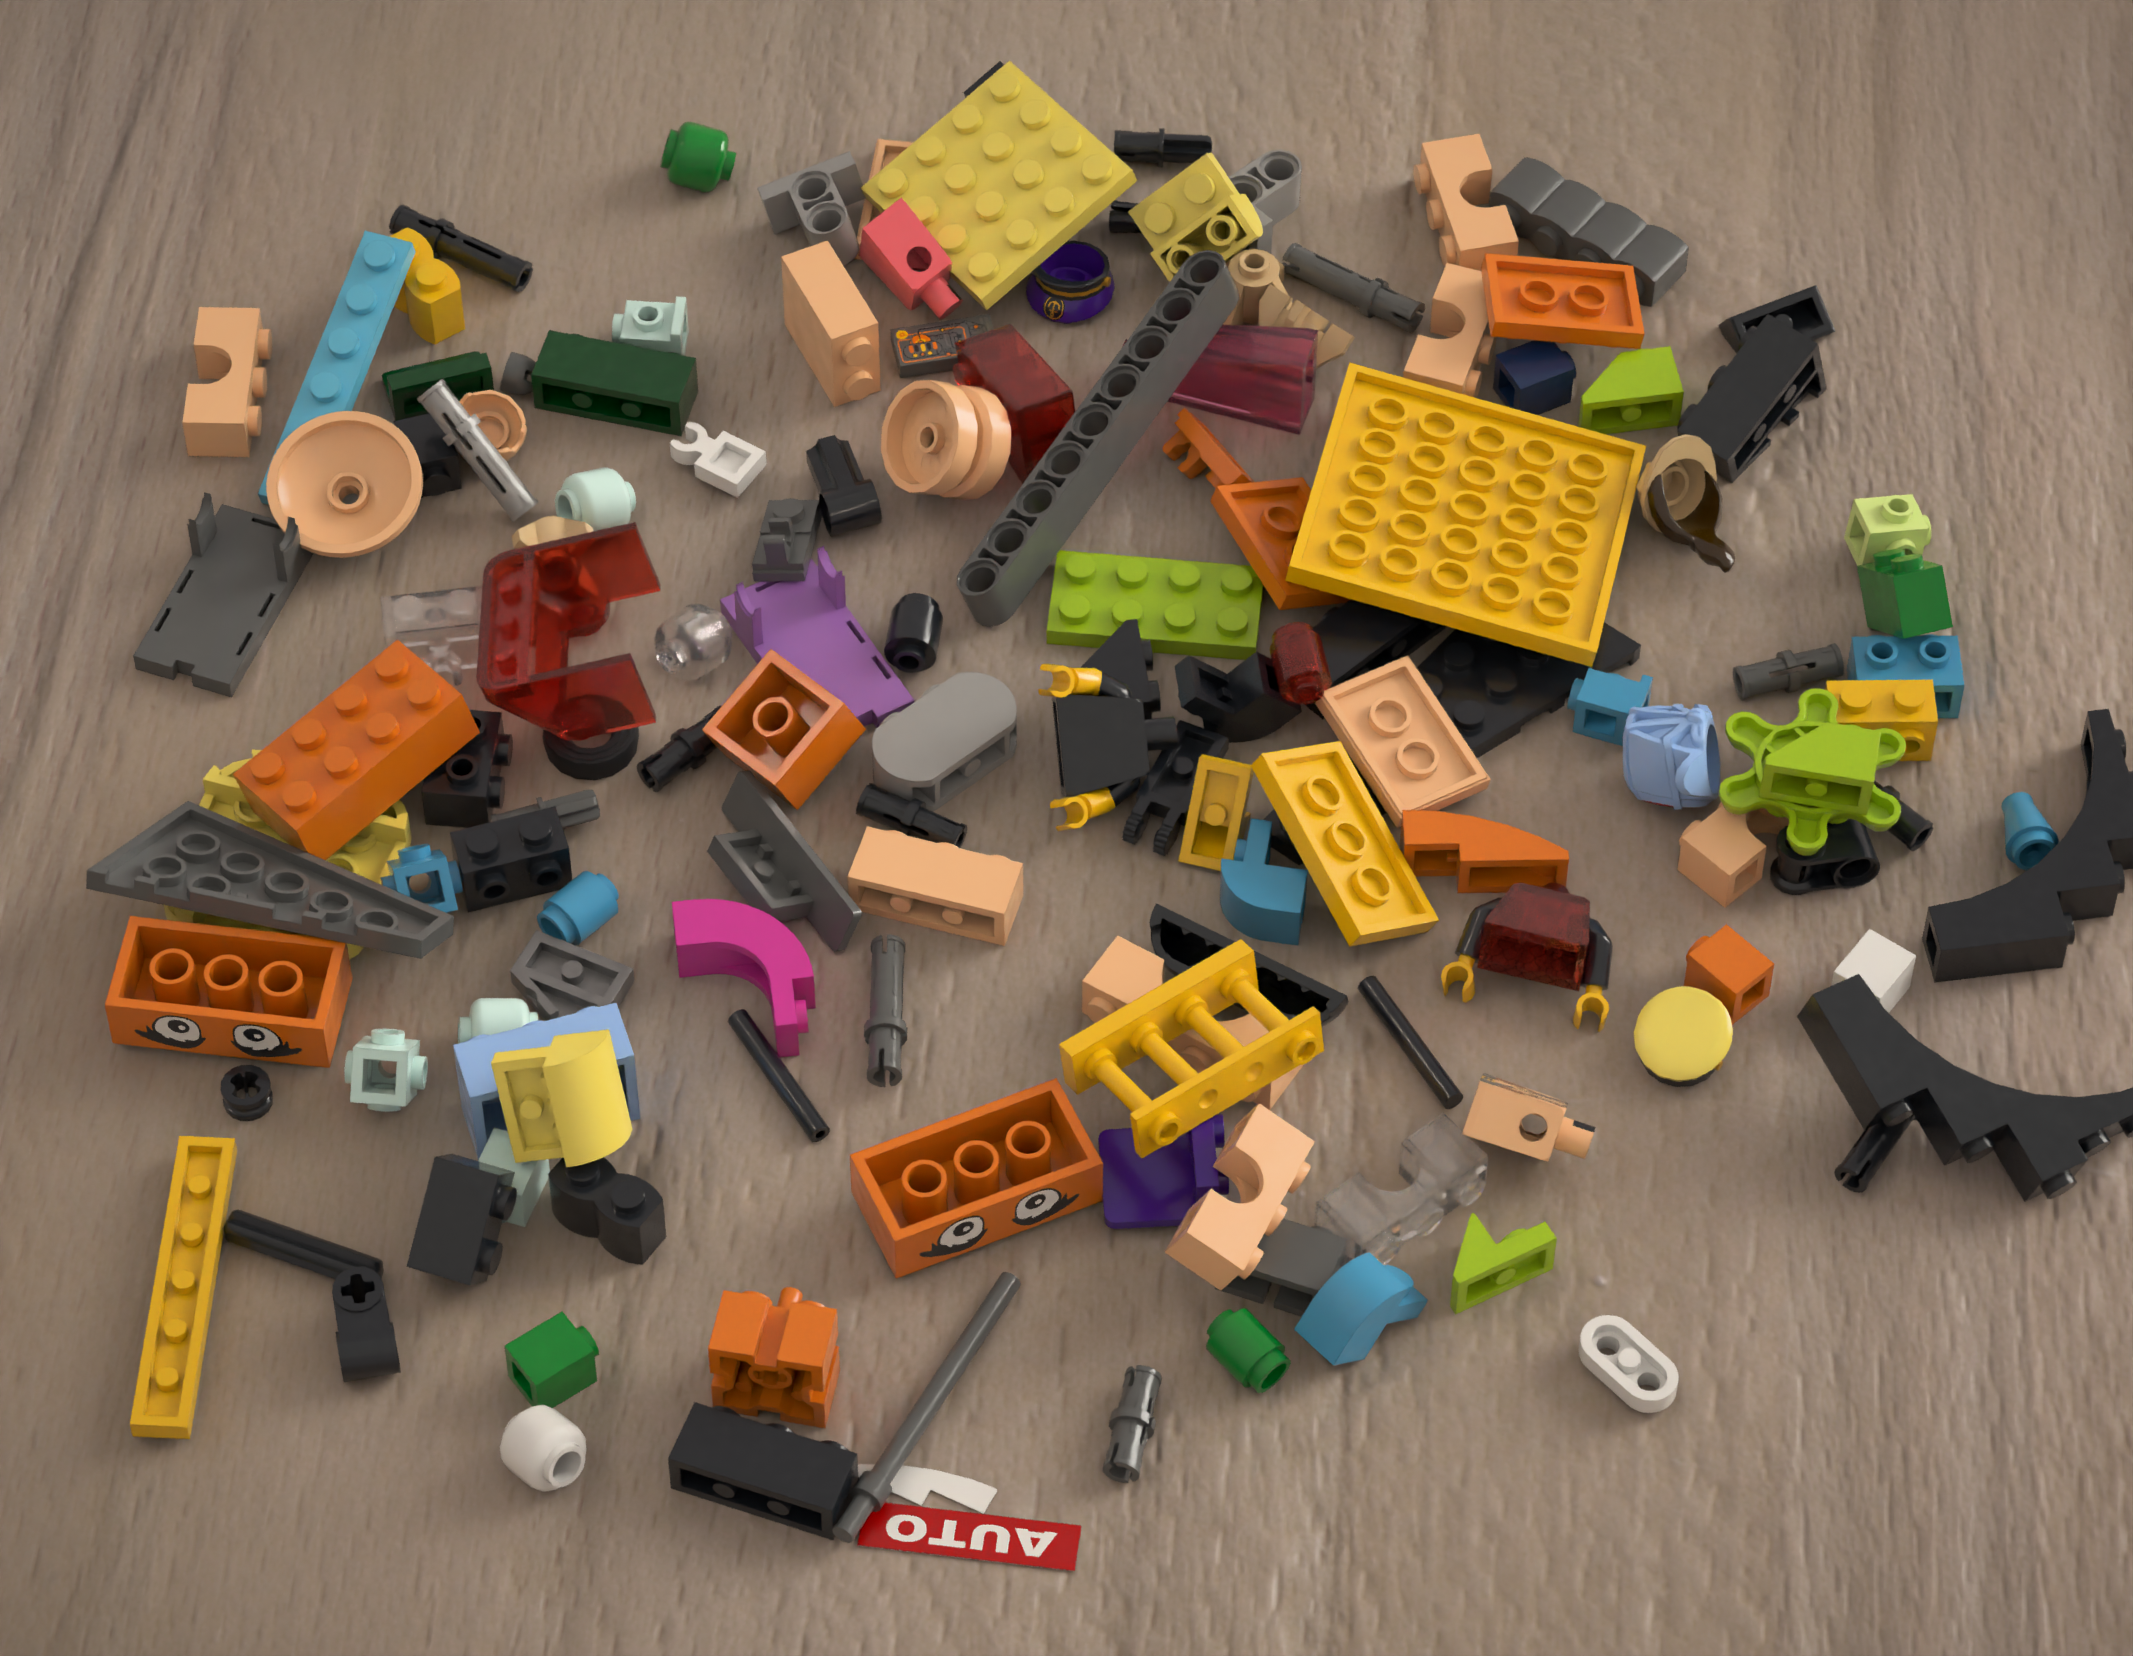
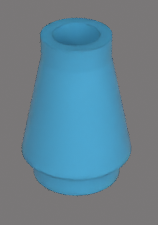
[2001,792,2059,871]

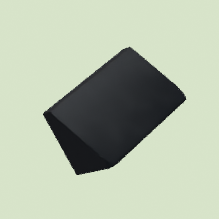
[1718,285,1835,354]

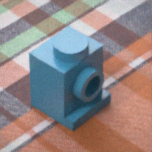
[1567,668,1653,746]

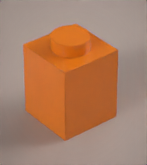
[1684,924,1774,1025]

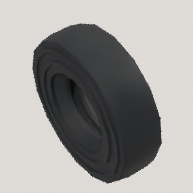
[543,691,639,780]

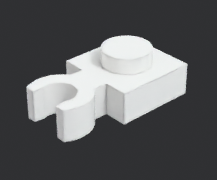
[670,422,767,498]

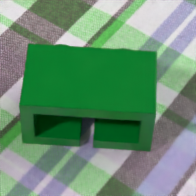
[1857,549,1953,639]

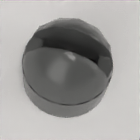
[500,352,536,396]

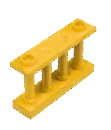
[1059,939,1324,1158]

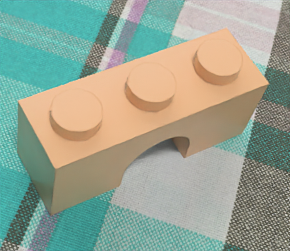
[1413,134,1519,271]
[1403,263,1497,398]
[182,307,272,457]
[1677,802,1789,908]
[1165,1104,1315,1291]

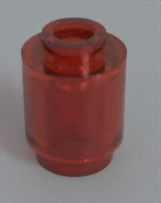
[1269,622,1332,705]

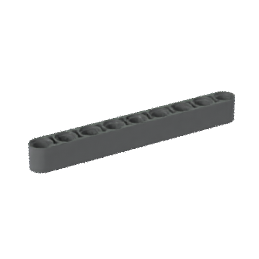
[956,250,1239,627]

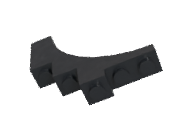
[1922,709,2133,983]
[1797,974,2133,1202]

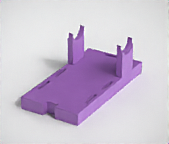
[720,546,915,739]

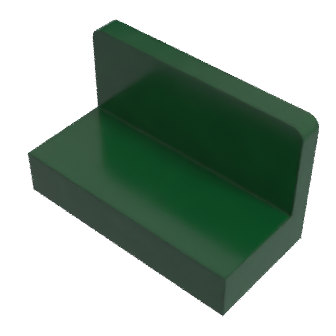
[382,351,494,421]

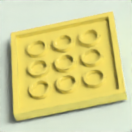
[861,60,1137,310]

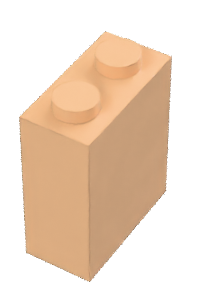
[781,240,881,407]

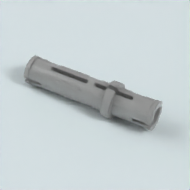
[417,379,539,522]

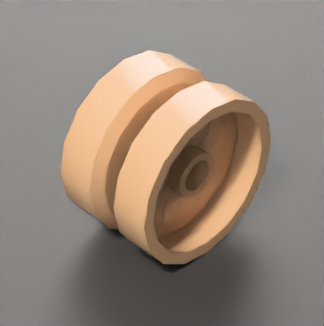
[881,380,1011,500]

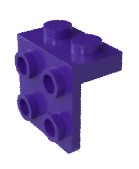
[1098,1114,1229,1229]

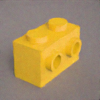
[1825,679,1938,761]

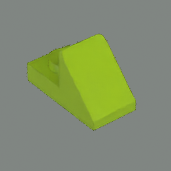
[1450,1213,1557,1315]

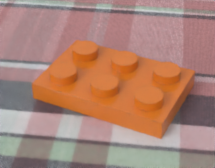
[1481,253,1645,349]
[1210,477,1350,610]

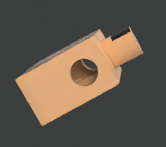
[1462,1073,1596,1162]

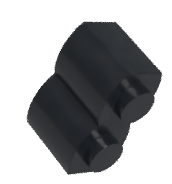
[548,1157,666,1265]

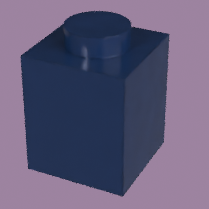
[1493,340,1577,415]

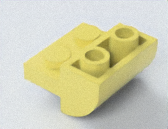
[1128,153,1263,282]
[491,1029,632,1168]

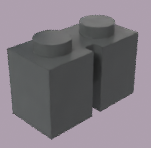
[1215,1218,1347,1317]

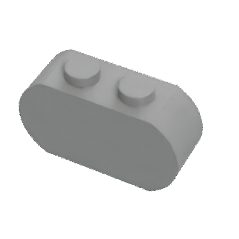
[872,672,1017,812]

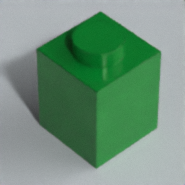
[504,1311,599,1408]

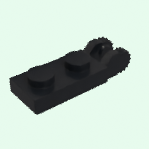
[1122,720,1229,856]

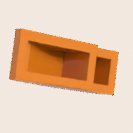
[1400,810,1569,893]

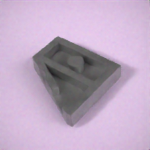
[510,930,634,1021]

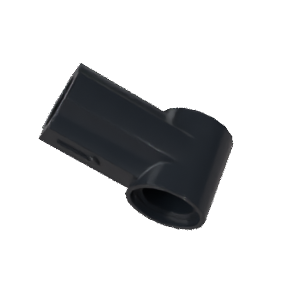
[806,435,882,536]

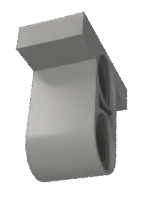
[1229,150,1302,254]
[757,151,866,266]

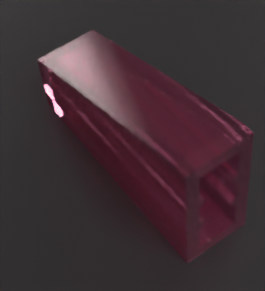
[1122,325,1318,435]

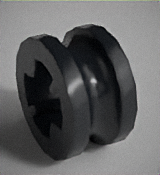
[220,1065,273,1121]

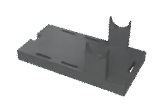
[133,492,314,698]

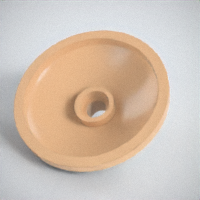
[266,411,423,558]

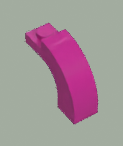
[672,899,816,1057]

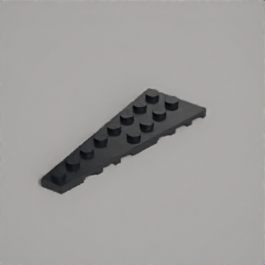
[1263,622,1641,866]

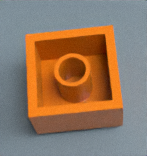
[702,649,866,811]

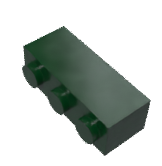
[531,330,698,436]

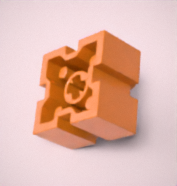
[708,1287,840,1428]

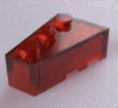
[953,324,1076,484]

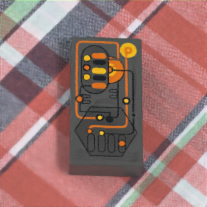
[890,314,1000,378]

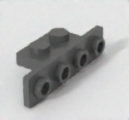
[707,770,862,952]

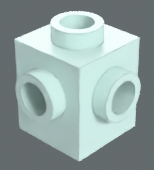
[344,1028,428,1112]

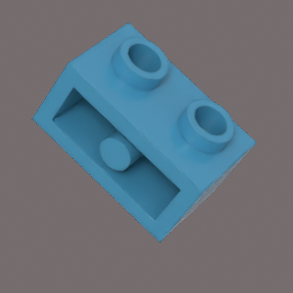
[1846,634,1965,718]

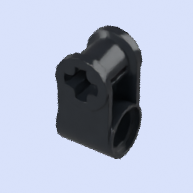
[1770,819,1880,895]
[332,1267,401,1382]

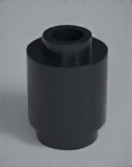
[884,593,943,673]

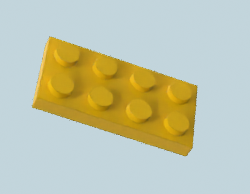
[1251,741,1439,947]

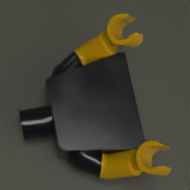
[1038,663,1178,831]

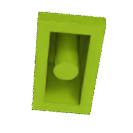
[1578,346,1684,434]
[1759,722,1881,815]

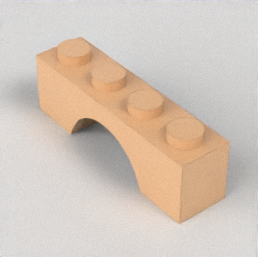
[1082,936,1303,1110]

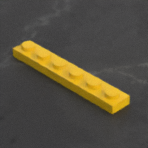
[130,1136,237,1439]

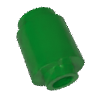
[1206,1308,1291,1393]

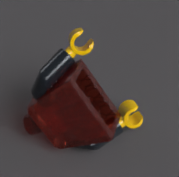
[1441,883,1613,1032]

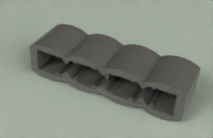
[1489,157,1689,307]

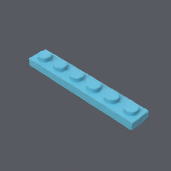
[258,231,416,505]

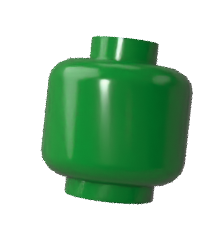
[660,122,736,193]

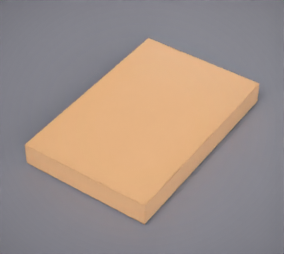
[1315,655,1491,828]

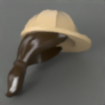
[1636,434,1735,573]

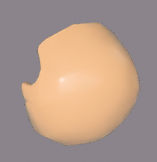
[455,390,527,461]

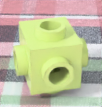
[1844,494,1931,566]

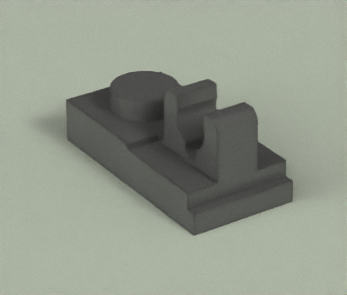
[752,498,822,582]

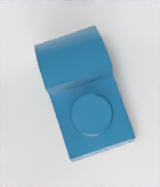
[1220,819,1308,946]
[1294,1252,1428,1366]

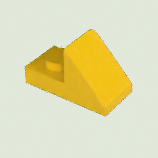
[1178,754,1254,871]

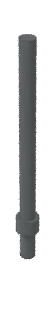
[832,1272,1021,1543]

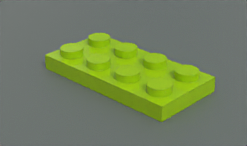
[1046,550,1264,660]

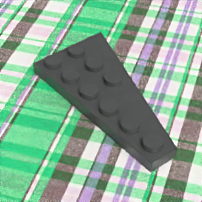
[86,801,454,959]

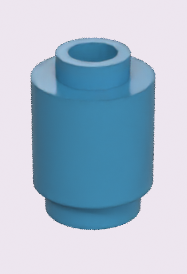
[537,871,619,945]

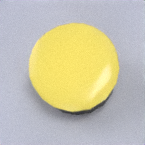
[1634,986,1733,1087]

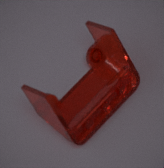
[476,522,661,741]

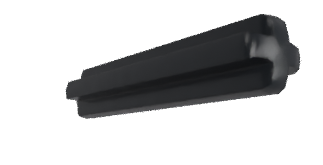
[224,1210,384,1279]

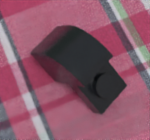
[1174,651,1302,743]

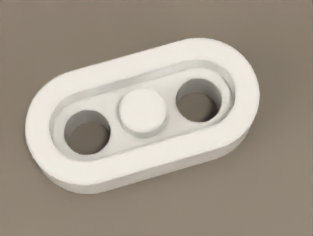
[1579,1315,1679,1413]

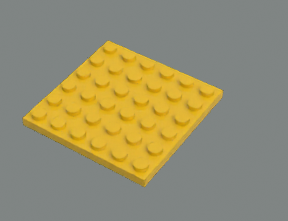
[1285,362,1646,667]

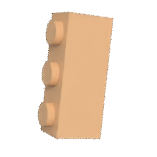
[847,826,1023,946]

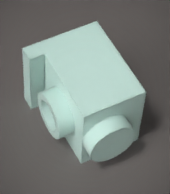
[612,297,689,356]

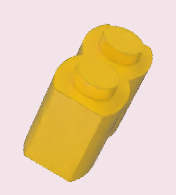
[389,228,465,344]

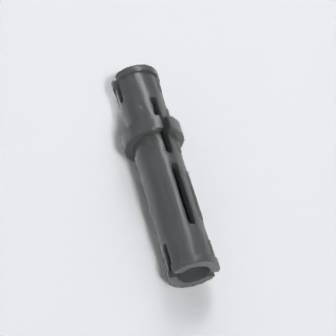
[1282,243,1425,333]
[864,934,908,1087]

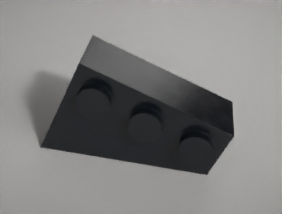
[1677,314,1827,483]

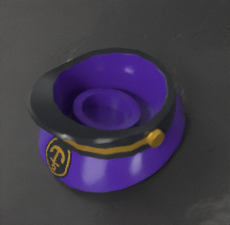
[1026,241,1115,324]

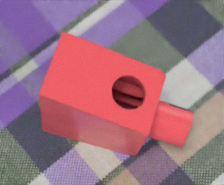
[859,197,963,320]

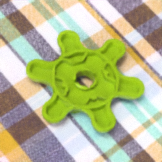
[1719,688,1906,856]

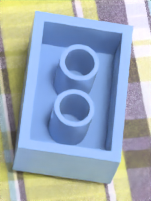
[453,1003,640,1160]

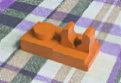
[1162,407,1254,489]

